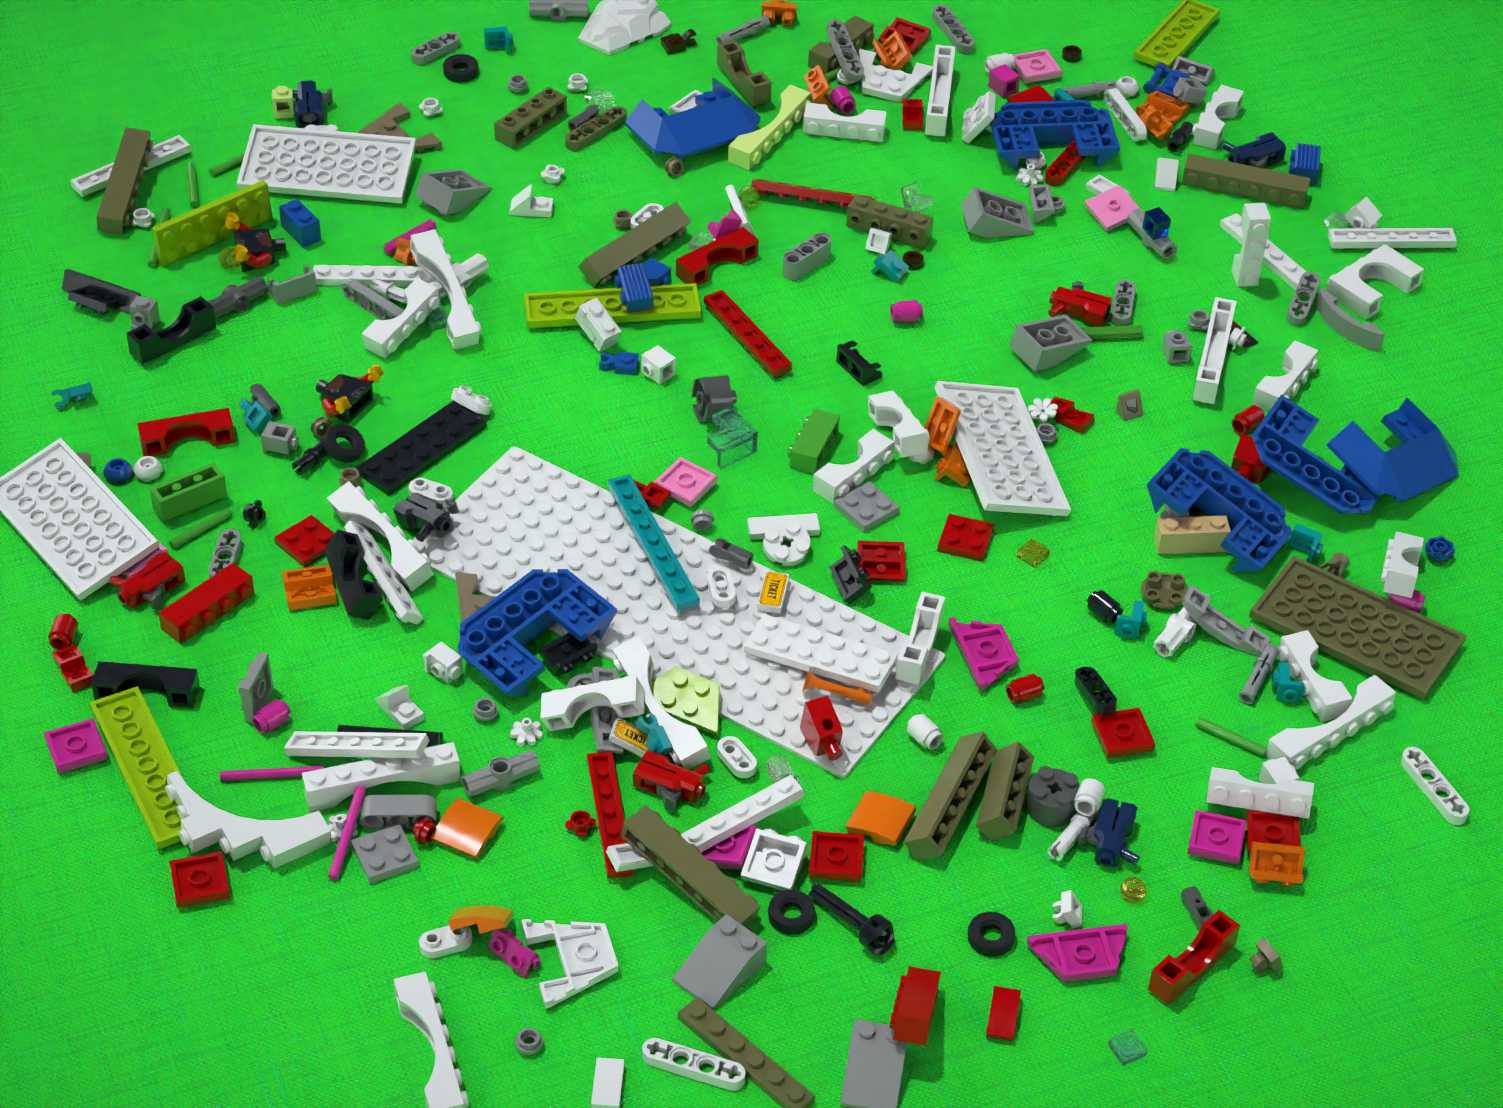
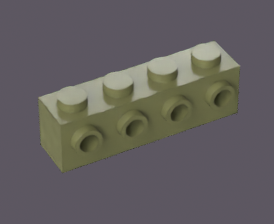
[494,87,567,149]
[846,195,934,249]
[976,741,1034,841]

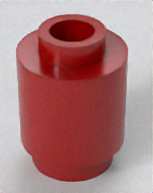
[1232,405,1265,435]
[48,614,79,650]
[1006,673,1045,704]

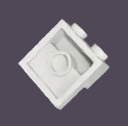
[741,829,807,891]

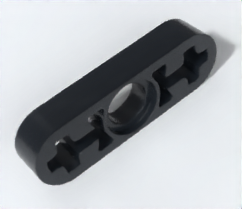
[1075,667,1117,716]

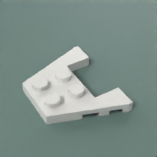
[858,49,933,103]
[521,919,618,1009]

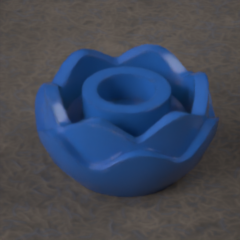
[103,458,133,484]
[1425,536,1455,562]

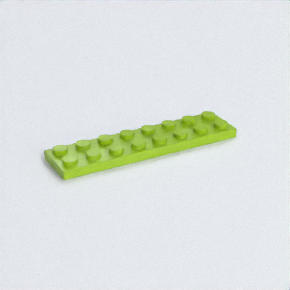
[524,283,701,328]
[89,686,184,849]

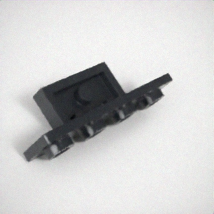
[62,269,141,314]

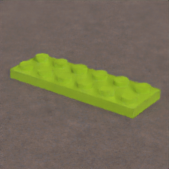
[1133,0,1220,69]
[152,180,273,266]

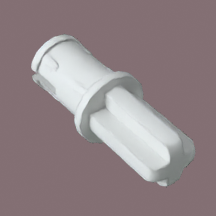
[370,278,406,303]

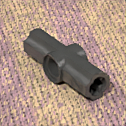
[208,276,269,319]

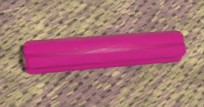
[383,219,437,255]

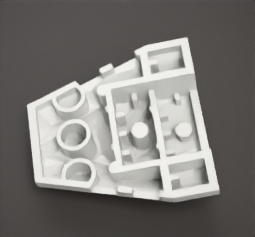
[578,0,671,56]

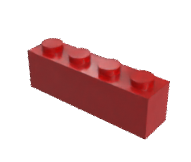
[158,562,254,644]
[889,966,941,1046]

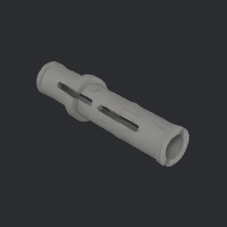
[716,15,770,44]
[1057,80,1117,99]
[1239,644,1279,704]

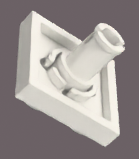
[962,91,996,144]

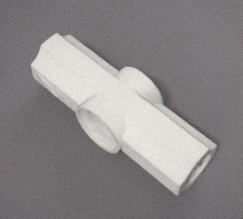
[429,253,489,300]
[1153,607,1198,658]

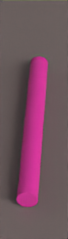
[220,766,324,781]
[328,786,366,880]

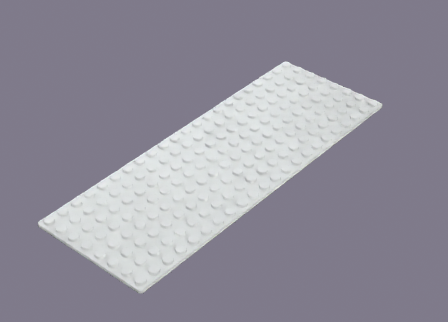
[412,447,945,778]

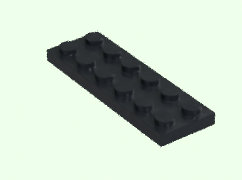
[356,400,487,496]

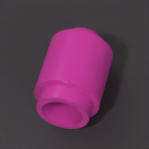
[830,86,856,114]
[890,300,923,323]
[1389,589,1426,613]
[252,699,291,734]

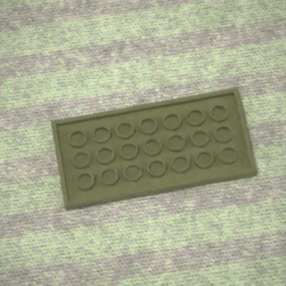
[1249,556,1467,699]

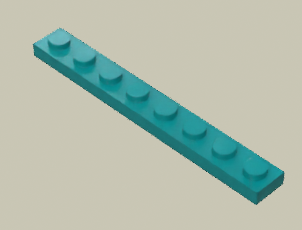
[608,474,700,611]

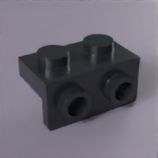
[829,545,872,604]
[538,633,599,676]

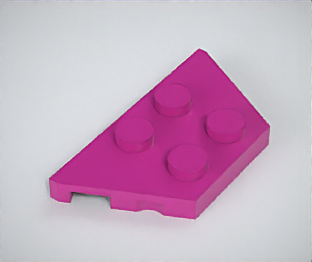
[948,617,1019,691]
[1027,924,1128,982]

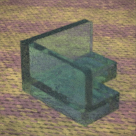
[707,407,758,469]

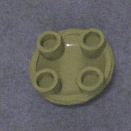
[1141,571,1188,609]

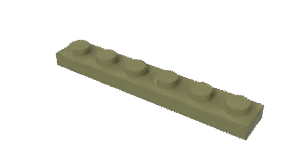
[678,997,815,1108]

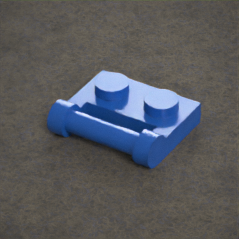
[1143,63,1190,99]

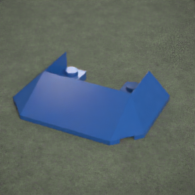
[625,77,761,158]
[990,100,1120,171]
[1252,395,1380,514]
[1326,398,1459,503]
[1147,448,1292,572]
[458,569,617,696]

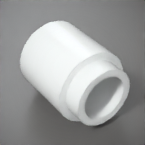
[984,53,1015,73]
[907,714,944,750]
[1074,779,1105,816]

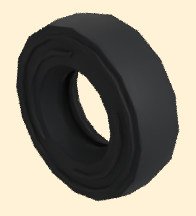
[443,54,479,82]
[323,424,365,463]
[768,890,816,934]
[968,912,1015,957]

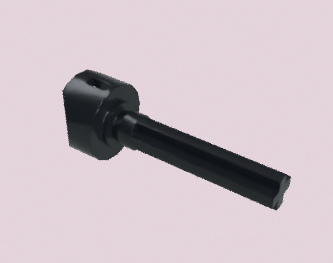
[809,883,895,955]

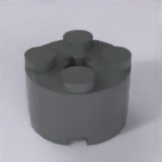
[692,375,737,422]
[1026,766,1080,827]

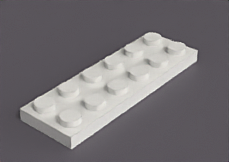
[743,614,898,693]

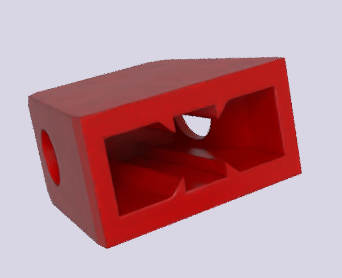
[1231,434,1274,484]
[800,695,843,761]

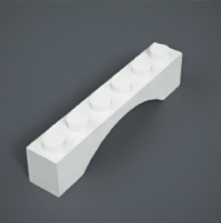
[925,45,955,136]
[410,229,482,350]
[1192,297,1237,404]
[327,481,434,592]
[612,636,711,770]
[1265,675,1396,769]
[302,742,460,812]
[394,972,469,1108]

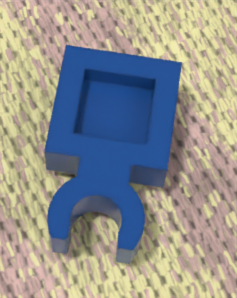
[599,352,639,375]

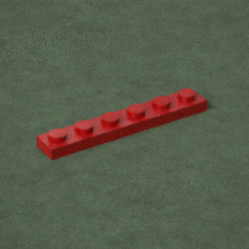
[751,178,877,207]
[704,290,792,377]
[587,751,633,879]

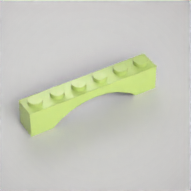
[728,85,812,170]

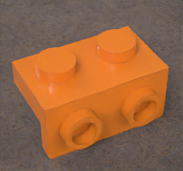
[872,31,913,70]
[803,65,834,111]
[934,440,971,487]
[1248,842,1305,886]

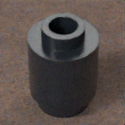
[1087,590,1123,624]

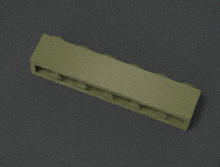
[97,127,154,235]
[1182,154,1310,209]
[578,202,691,287]
[904,731,997,860]
[621,805,760,928]

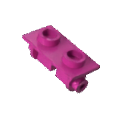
[488,929,541,978]

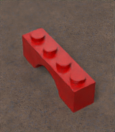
[676,227,759,286]
[137,408,235,457]
[1148,910,1240,1005]

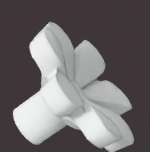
[1016,164,1043,186]
[1028,398,1058,423]
[510,718,543,747]
[328,814,358,842]

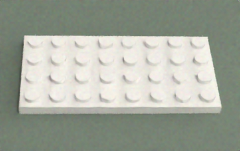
[236,124,416,203]
[934,381,1071,516]
[0,438,160,601]

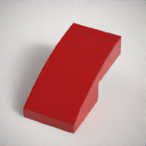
[902,99,923,130]
[1051,397,1095,433]
[633,480,671,509]
[52,644,94,692]
[986,986,1021,1041]

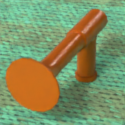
[802,667,873,706]

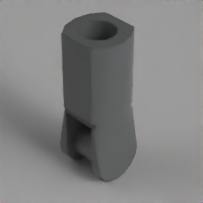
[568,105,599,131]
[250,384,281,419]
[709,537,754,569]
[1181,886,1214,931]

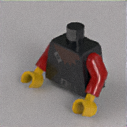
[225,212,286,272]
[316,365,384,424]

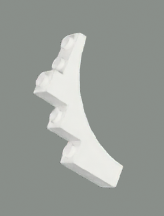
[165,771,331,869]

